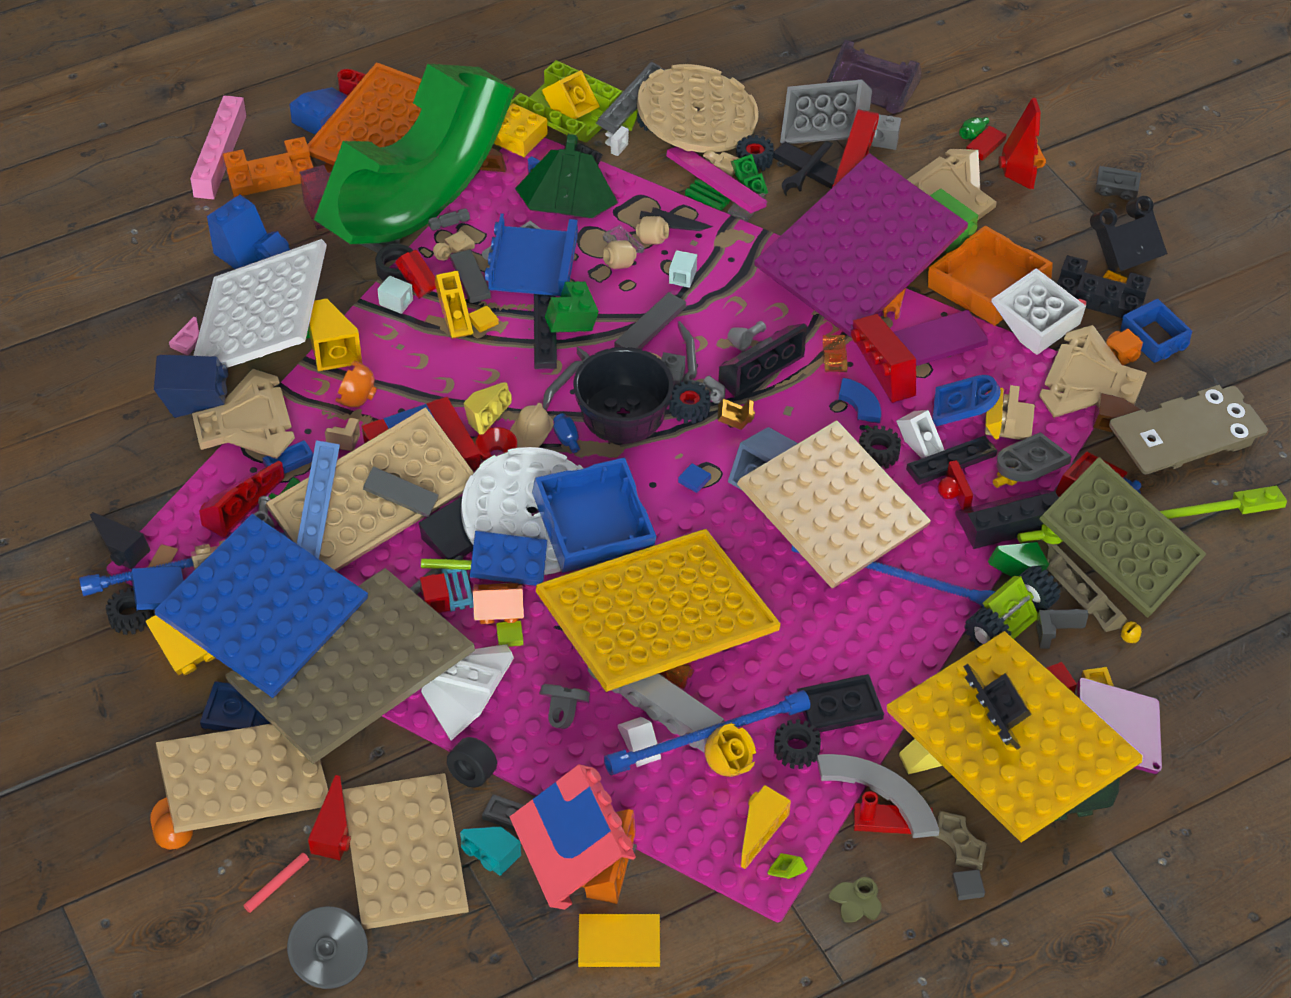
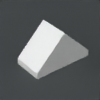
[618,717,661,767]

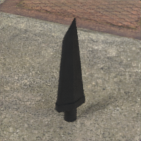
[639,207,714,231]

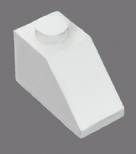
[896,410,944,458]

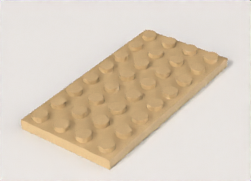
[266,407,474,571]

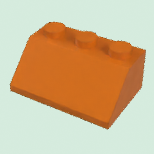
[582,809,636,904]

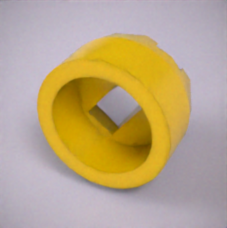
[1121,621,1142,643]

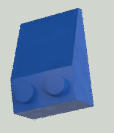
[289,87,348,135]

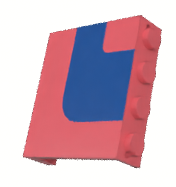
[510,764,636,910]

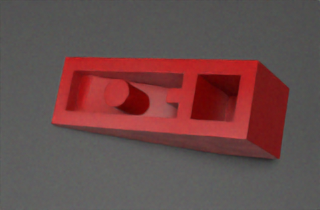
[308,775,351,861]

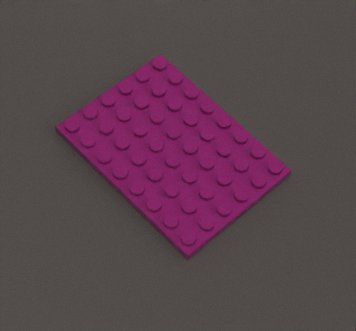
[754,153,968,338]

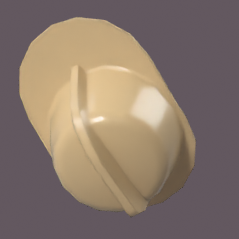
[510,403,554,448]

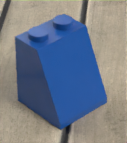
[207,194,267,269]

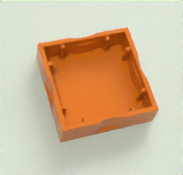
[928,226,1053,326]

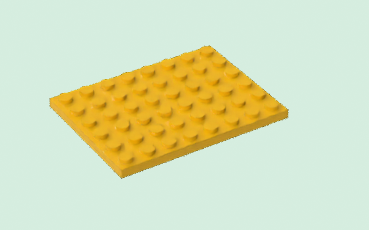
[536,529,781,692]
[887,631,1143,843]

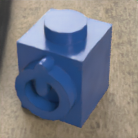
[253,231,290,261]

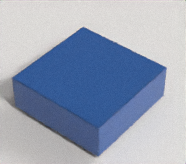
[678,463,711,493]

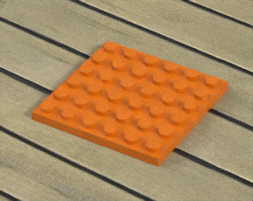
[307,62,422,165]

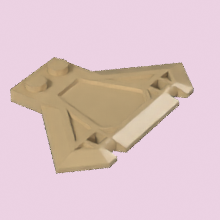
[907,149,996,220]
[1039,325,1147,418]
[192,369,295,459]

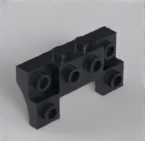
[1057,255,1151,318]

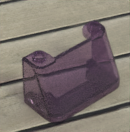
[826,40,922,113]

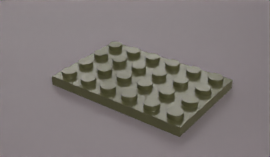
[1039,457,1206,618]

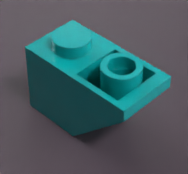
[460,827,521,876]

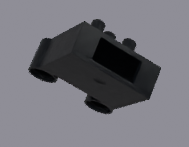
[1090,196,1168,273]

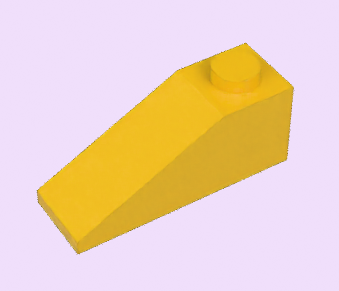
[435,271,473,339]
[741,785,791,869]

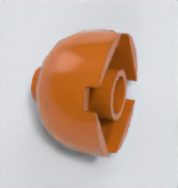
[335,360,377,408]

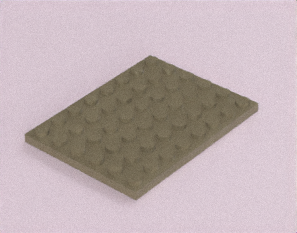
[226,568,475,764]

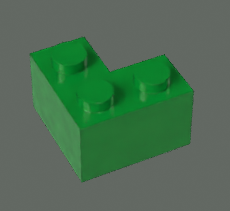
[545,281,599,332]

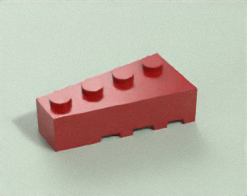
[851,314,916,403]

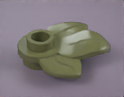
[829,877,882,923]

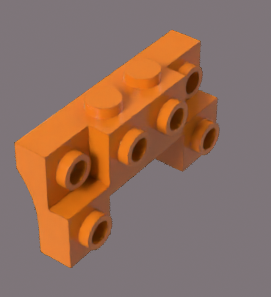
[222,137,316,198]

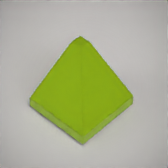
[767,853,808,879]

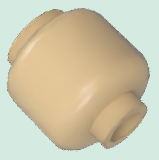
[636,216,669,244]
[603,240,637,269]

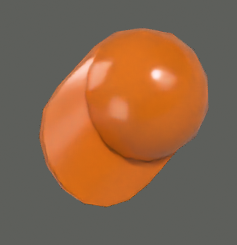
[150,797,193,850]

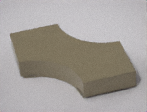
[934,811,987,870]

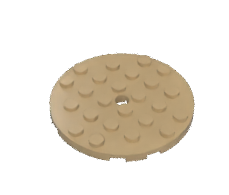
[637,64,758,153]

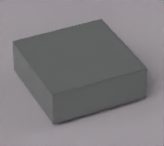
[952,870,985,900]

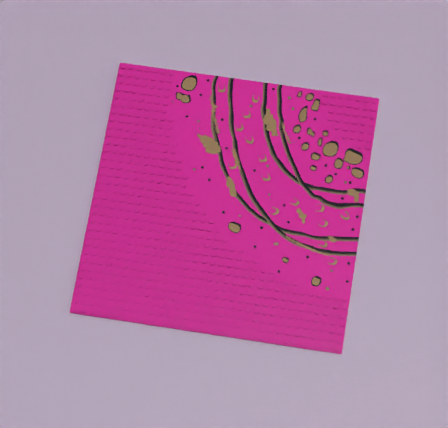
[106,137,1096,922]

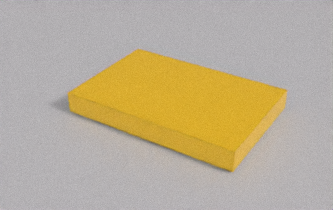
[578,914,660,967]

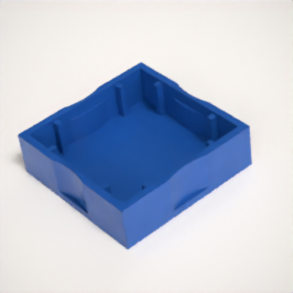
[532,458,657,573]

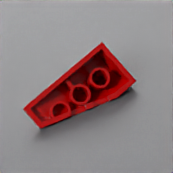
[998,98,1041,189]
[199,461,285,538]

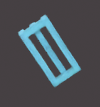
[441,569,474,612]

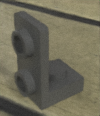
[1036,609,1088,649]

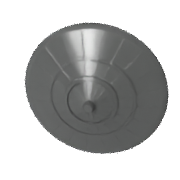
[287,906,368,989]

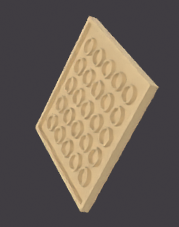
[737,420,931,589]

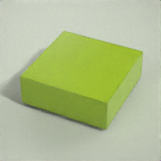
[496,620,524,647]

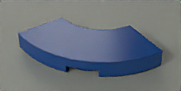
[839,378,881,423]

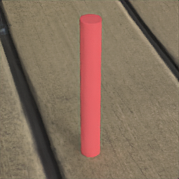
[243,853,309,913]

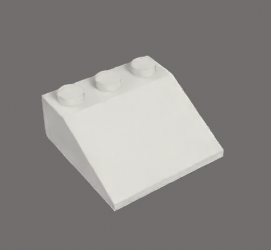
[991,268,1086,355]

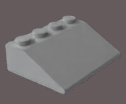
[780,80,872,144]

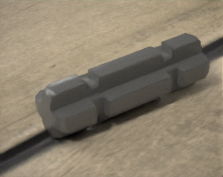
[428,208,470,231]

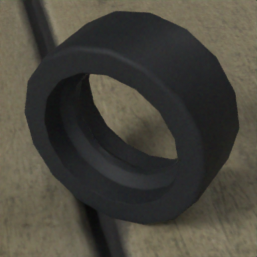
[375,244,413,282]

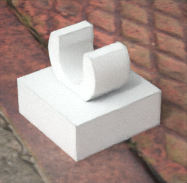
[605,126,629,156]

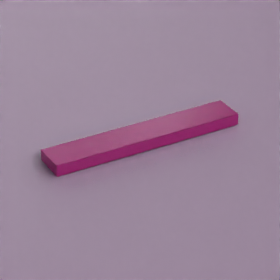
[666,147,767,213]

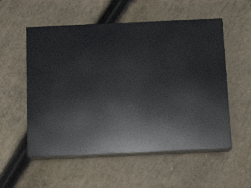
[797,674,884,733]

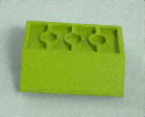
[509,60,622,143]

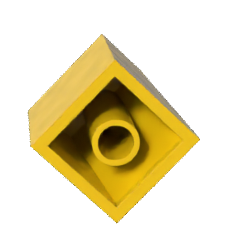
[308,299,362,371]
[145,615,215,675]

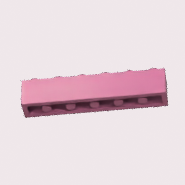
[190,96,246,199]

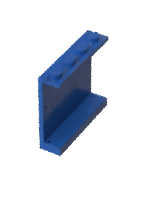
[485,213,578,296]

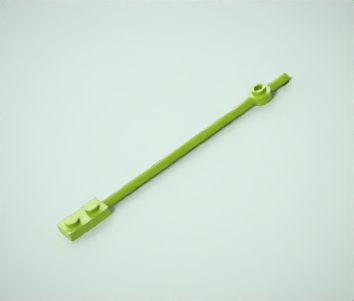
[1018,486,1287,544]

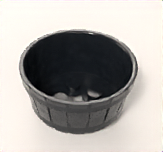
[573,347,674,444]

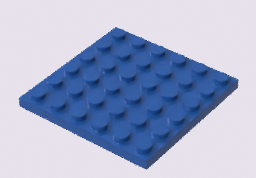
[155,514,368,698]

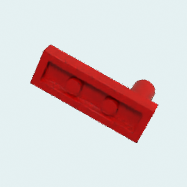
[854,791,933,834]

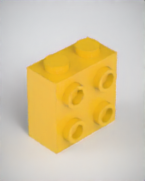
[494,103,548,157]

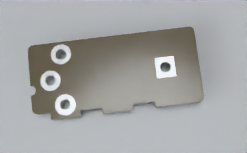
[1109,385,1268,474]

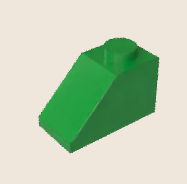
[988,542,1049,577]

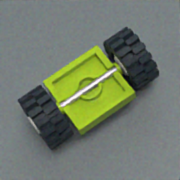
[964,566,1060,648]

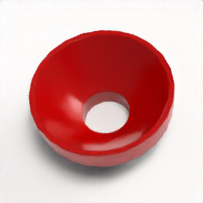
[475,427,518,461]

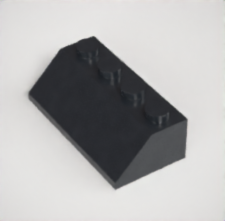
[718,323,807,397]
[955,489,1059,549]

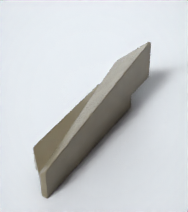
[1046,543,1129,632]

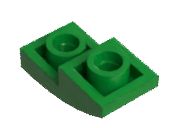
[731,154,768,196]

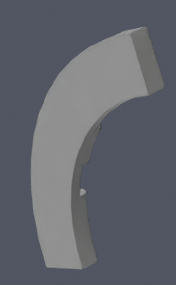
[817,754,940,838]

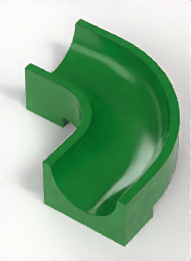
[314,64,516,244]

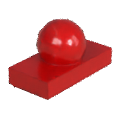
[937,460,973,509]

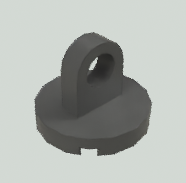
[539,684,590,729]

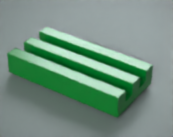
[685,179,731,211]

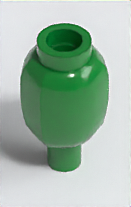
[959,117,990,140]

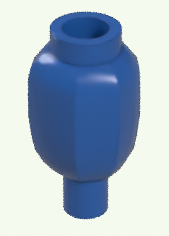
[553,413,580,453]

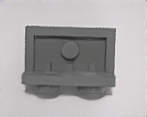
[1095,166,1141,200]

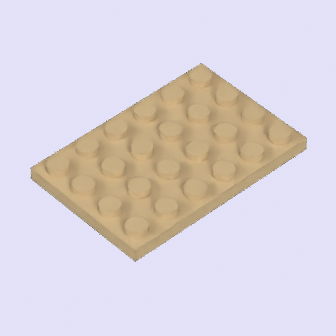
[156,724,328,833]
[343,773,469,930]

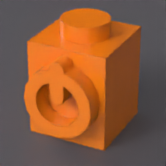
[1106,329,1143,365]

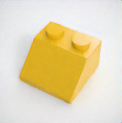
[542,70,600,119]

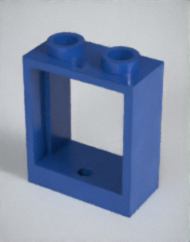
[1120,299,1192,363]

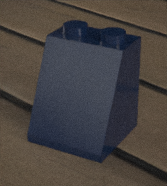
[154,355,228,418]

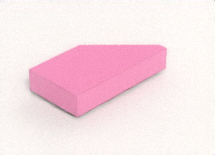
[169,317,199,355]

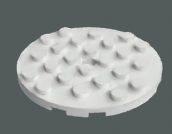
[461,447,584,575]

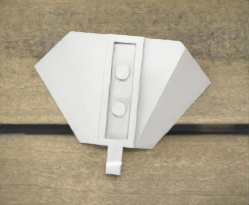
[421,644,514,741]

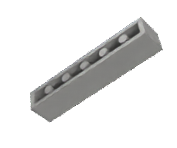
[588,667,724,753]

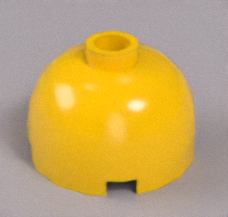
[704,723,756,777]

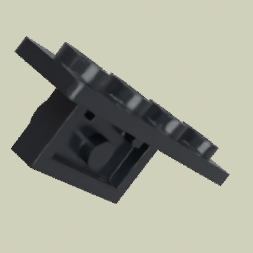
[963,664,1032,750]

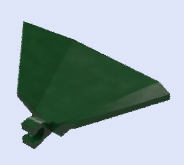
[515,134,618,219]

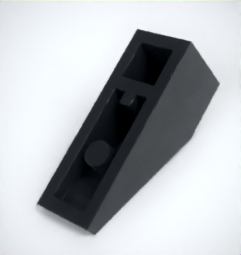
[90,512,151,569]

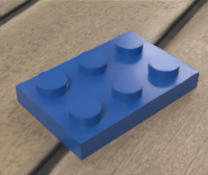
[470,531,547,586]

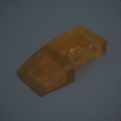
[822,335,847,372]

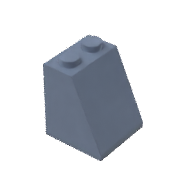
[728,427,798,491]

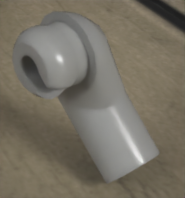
[703,376,725,403]

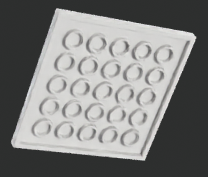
[193,239,327,368]

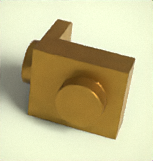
[718,399,755,430]

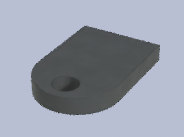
[996,432,1071,482]

